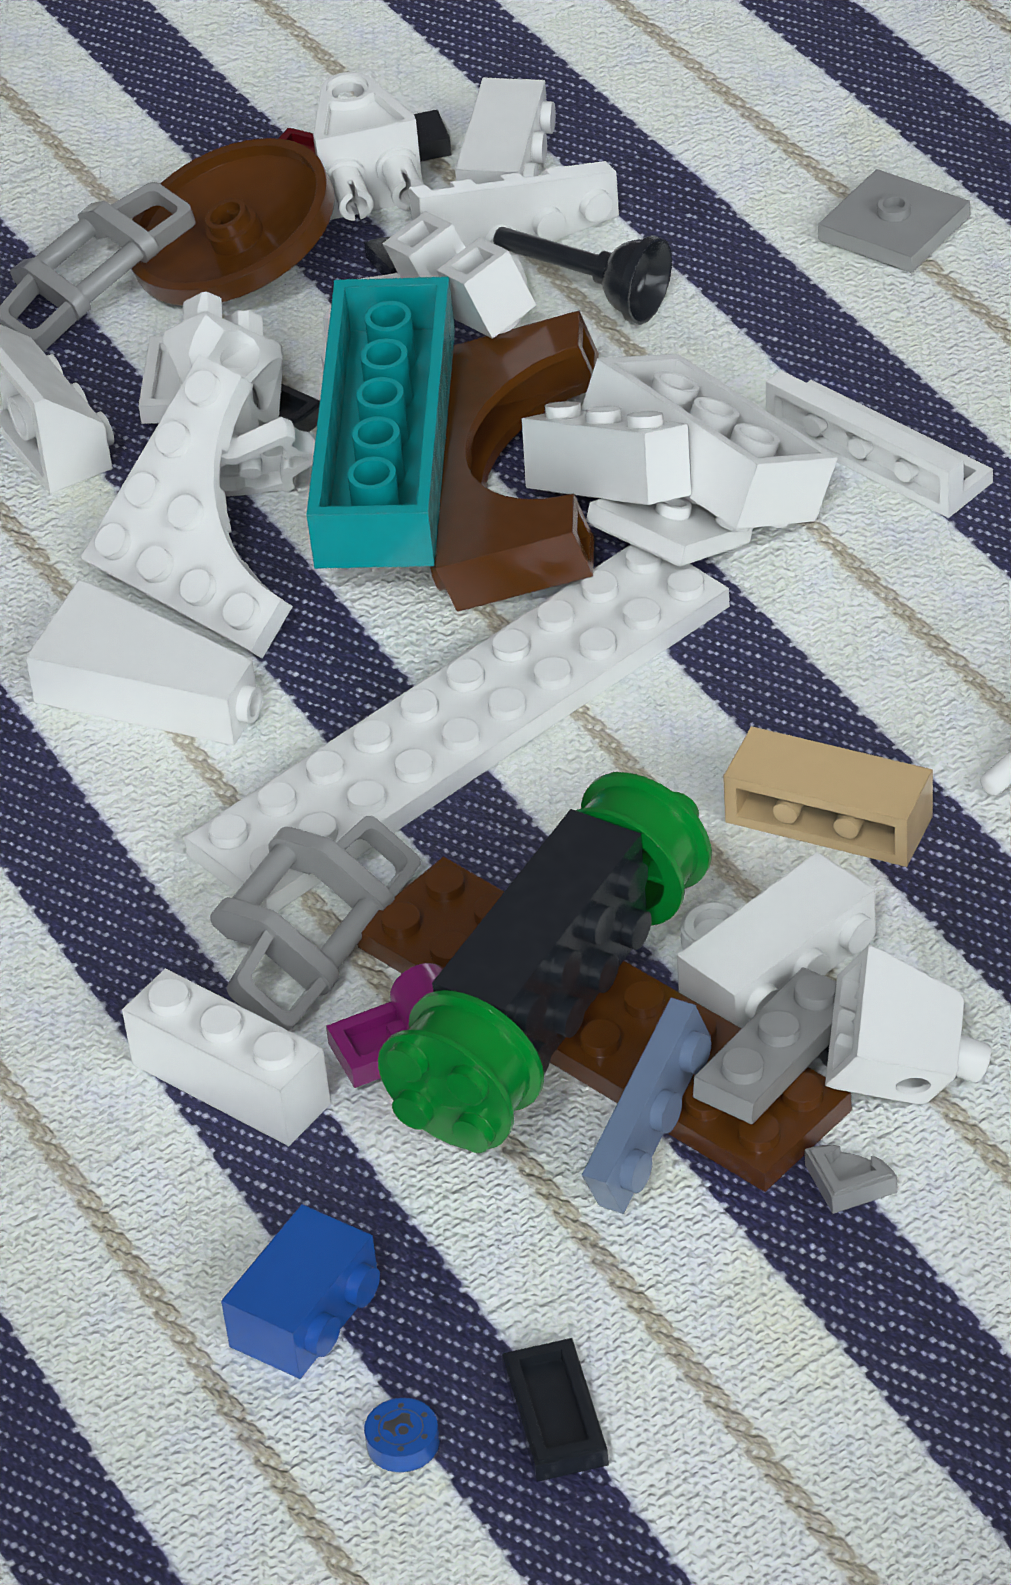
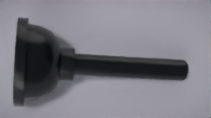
[493,227,672,325]

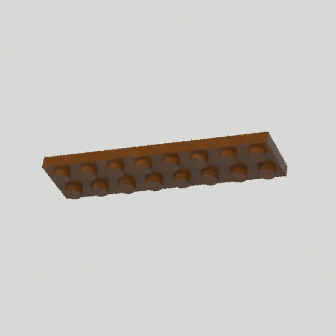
[357,856,852,1192]

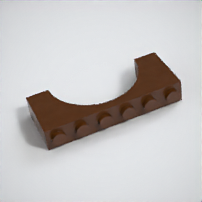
[430,310,599,612]

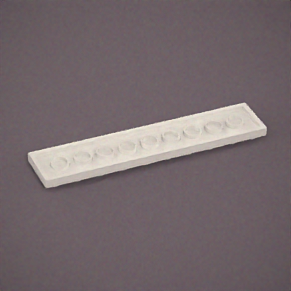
[184,544,730,912]

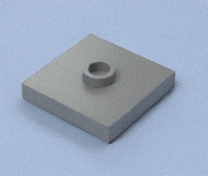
[818,169,970,273]

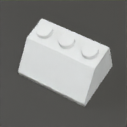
[0,324,114,494]

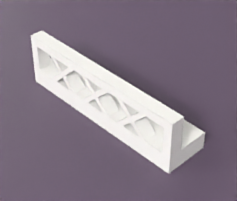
[765,370,993,518]

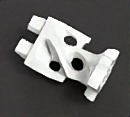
[162,292,316,496]

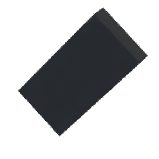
[502,1338,609,1482]

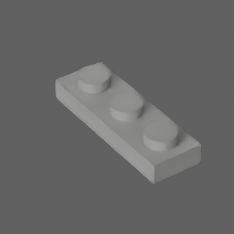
[693,967,836,1124]

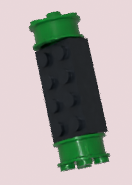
[378,772,712,1153]

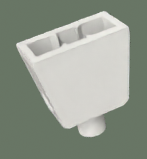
[825,945,991,1104]

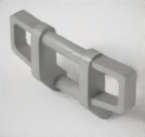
[0,182,196,352]
[210,816,421,1031]

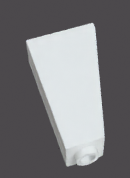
[26,580,262,746]

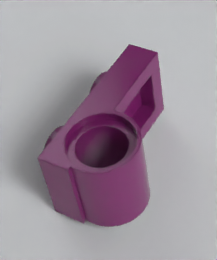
[326,963,443,1088]

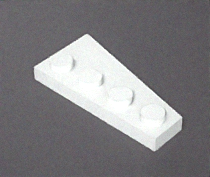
[409,161,619,255]

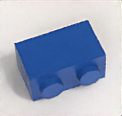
[221,1204,380,1379]

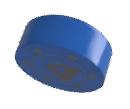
[364,1398,440,1472]

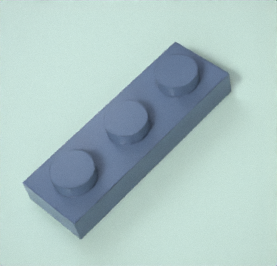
[582,998,711,1214]

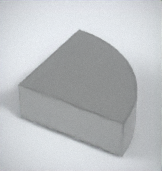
[805,1145,897,1214]

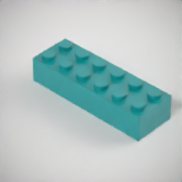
[306,277,455,569]

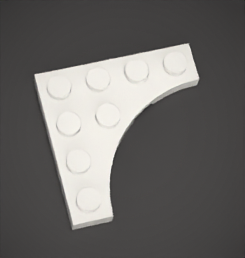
[80,354,293,658]

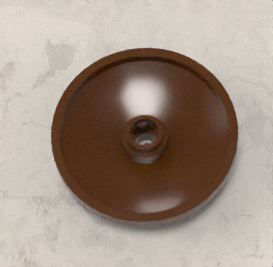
[131,138,335,306]

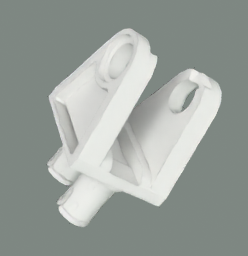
[313,72,424,221]

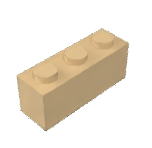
[723,726,933,867]

